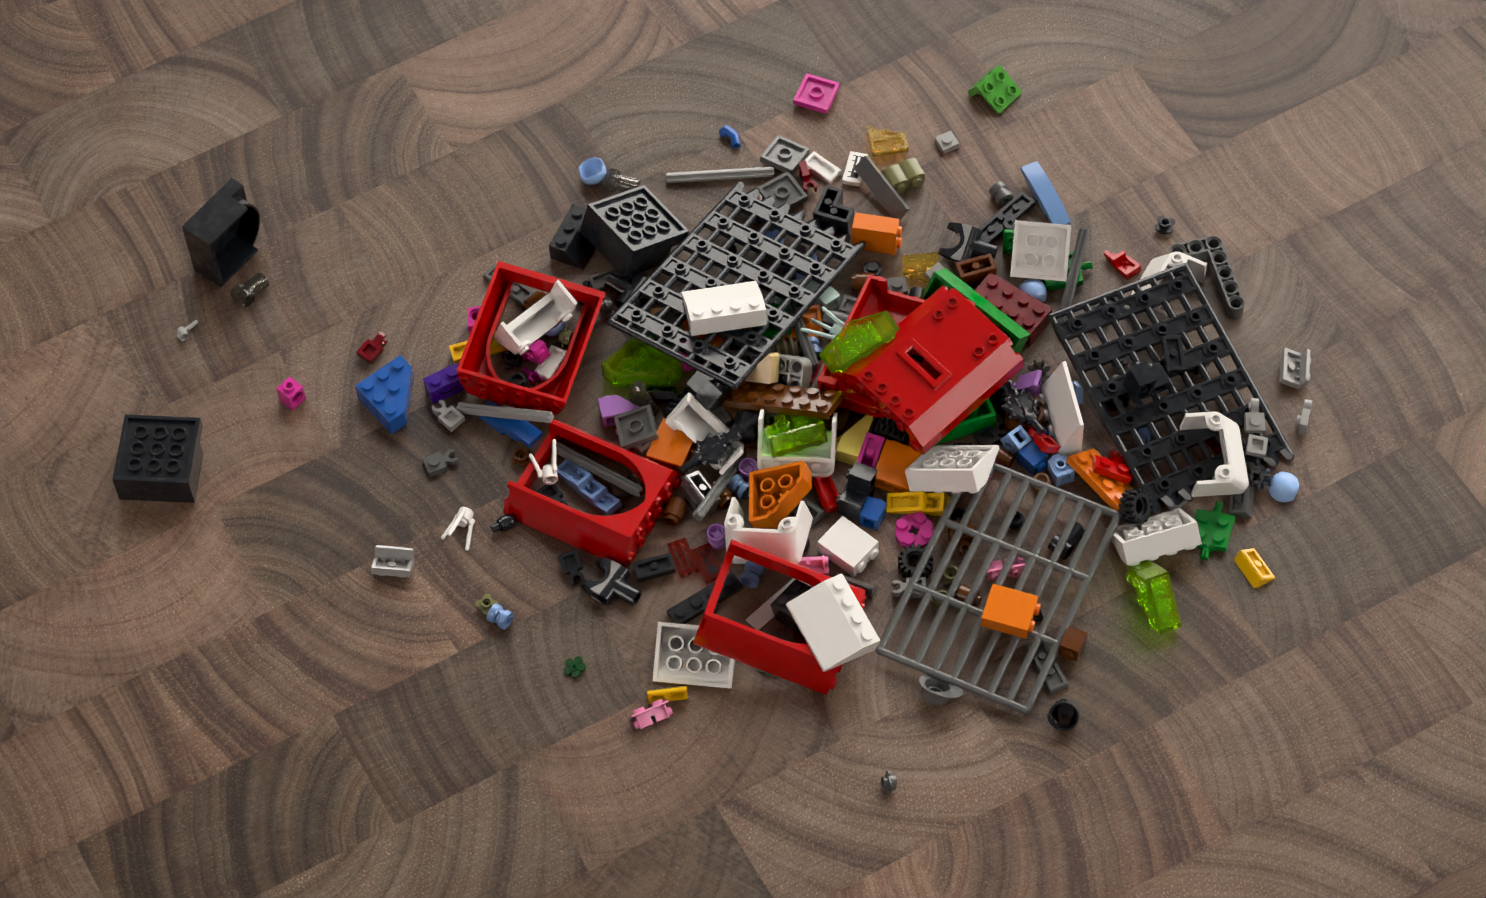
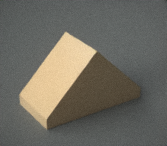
[745,352,780,384]

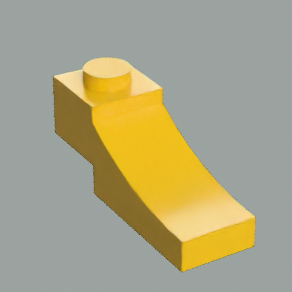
[886,491,950,516]

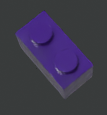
[423,363,465,404]

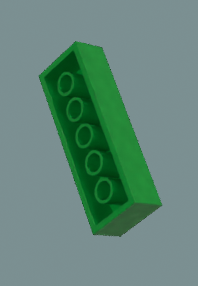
[920,268,1031,353]

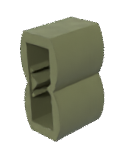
[882,158,925,194]

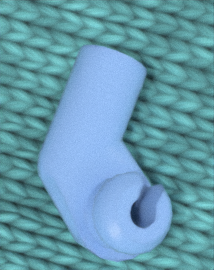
[1072,381,1083,405]

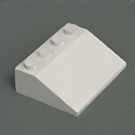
[682,281,766,336]
[1039,361,1084,458]
[905,445,999,493]
[1107,508,1202,566]
[786,574,880,672]
[653,622,736,689]

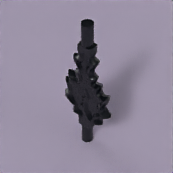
[998,379,1045,435]
[679,413,759,474]

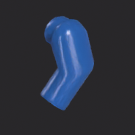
[719,125,741,148]

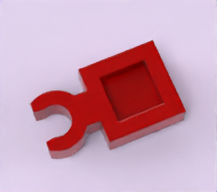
[1028,427,1061,454]

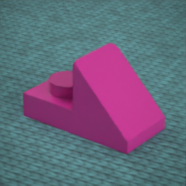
[857,433,885,469]

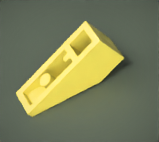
[836,415,876,465]

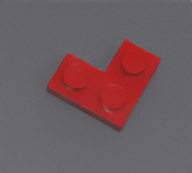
[1092,449,1131,485]

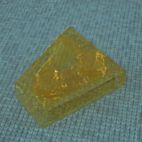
[867,124,909,157]
[902,252,940,284]

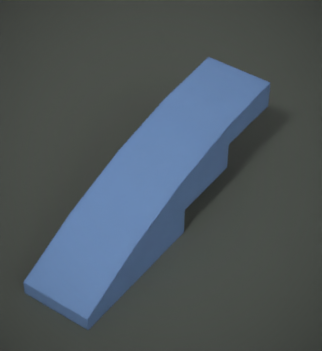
[1020,161,1071,225]
[557,459,622,516]

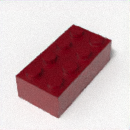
[975,272,1052,346]

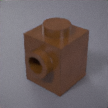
[1059,626,1087,661]

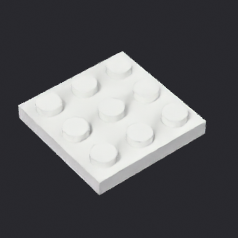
[1010,220,1071,281]

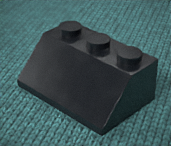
[549,204,596,270]

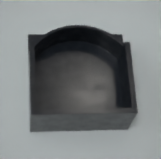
[182,178,260,287]
[579,185,689,278]
[112,414,204,503]

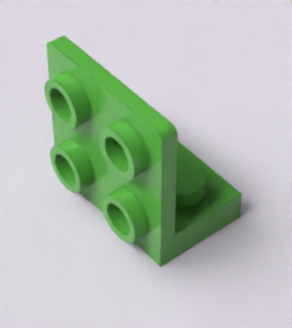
[967,65,1022,114]

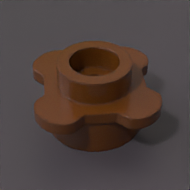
[511,447,532,467]

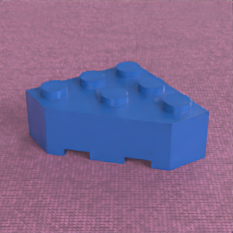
[355,355,414,434]

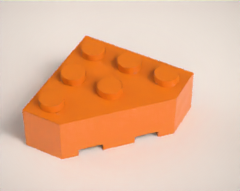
[749,461,812,529]

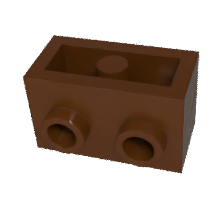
[955,253,997,287]

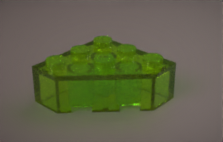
[819,311,899,373]
[601,332,682,388]
[764,413,828,458]
[1126,560,1182,634]

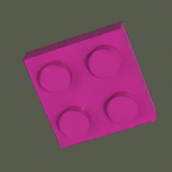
[793,73,840,114]

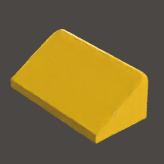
[1234,548,1275,588]
[647,686,688,704]

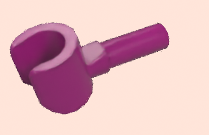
[521,366,543,386]

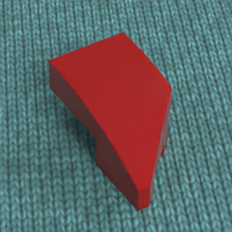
[1104,251,1142,280]

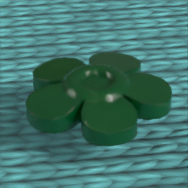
[564,656,586,678]

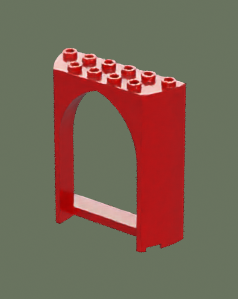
[456,261,606,416]
[504,419,682,568]
[693,539,866,695]

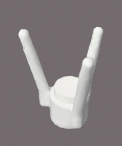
[529,439,558,485]
[441,507,475,551]

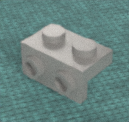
[1279,347,1311,389]
[371,545,414,578]

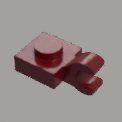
[799,160,817,194]
[356,332,388,364]

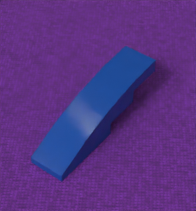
[476,401,543,448]

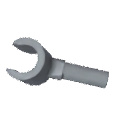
[177,320,198,342]

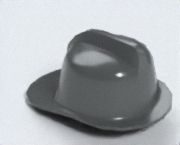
[919,675,963,706]

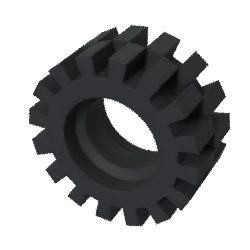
[873,417,909,445]
[1119,489,1152,524]
[898,544,933,579]

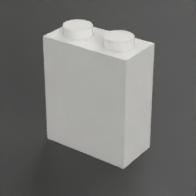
[817,516,879,577]

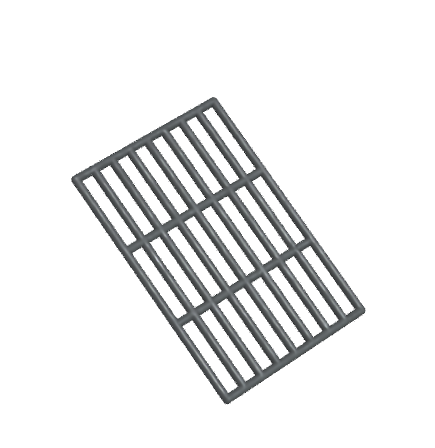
[875,463,1122,715]

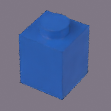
[1017,441,1048,476]
[859,497,887,531]

